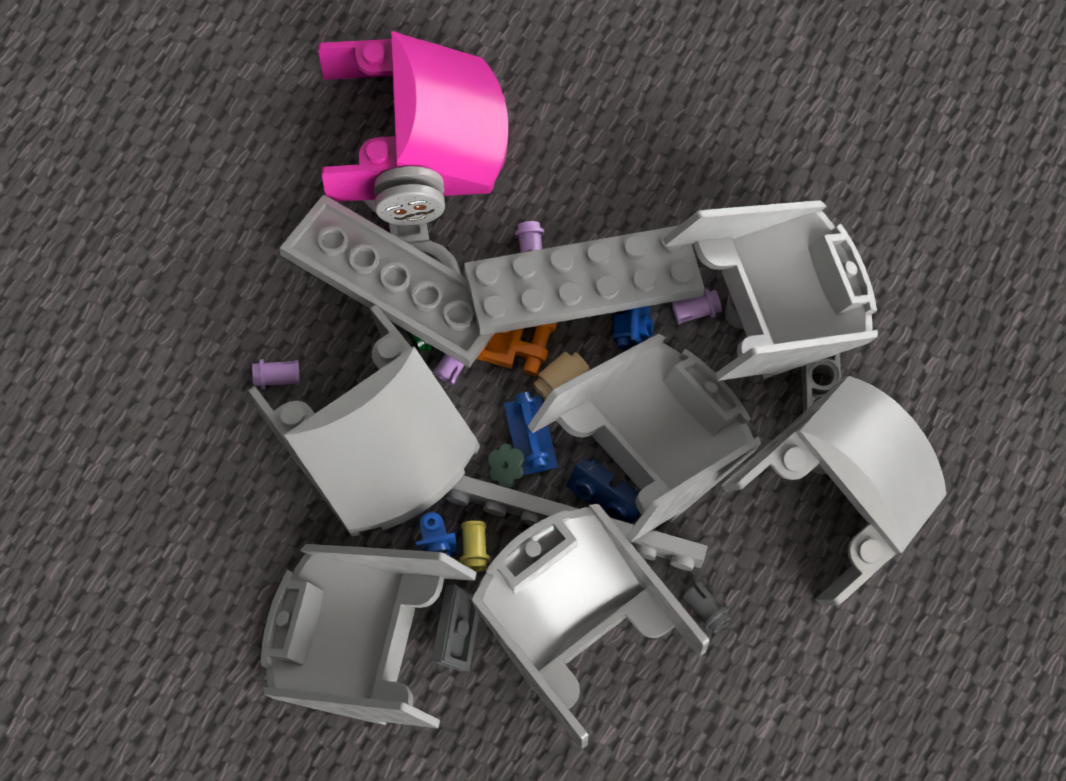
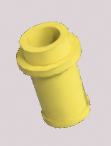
[460,521,490,572]

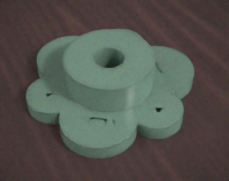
[488,444,524,488]

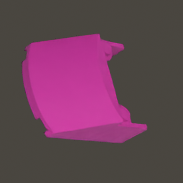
[318,31,508,202]

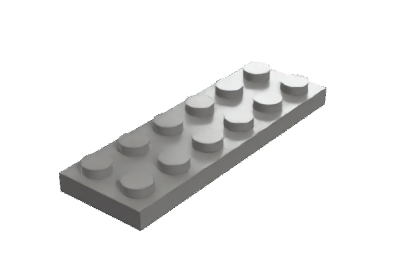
[280,194,494,368]
[464,225,705,336]

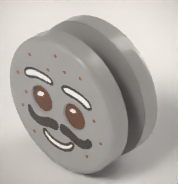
[374,166,445,225]

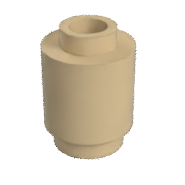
[533,351,590,400]

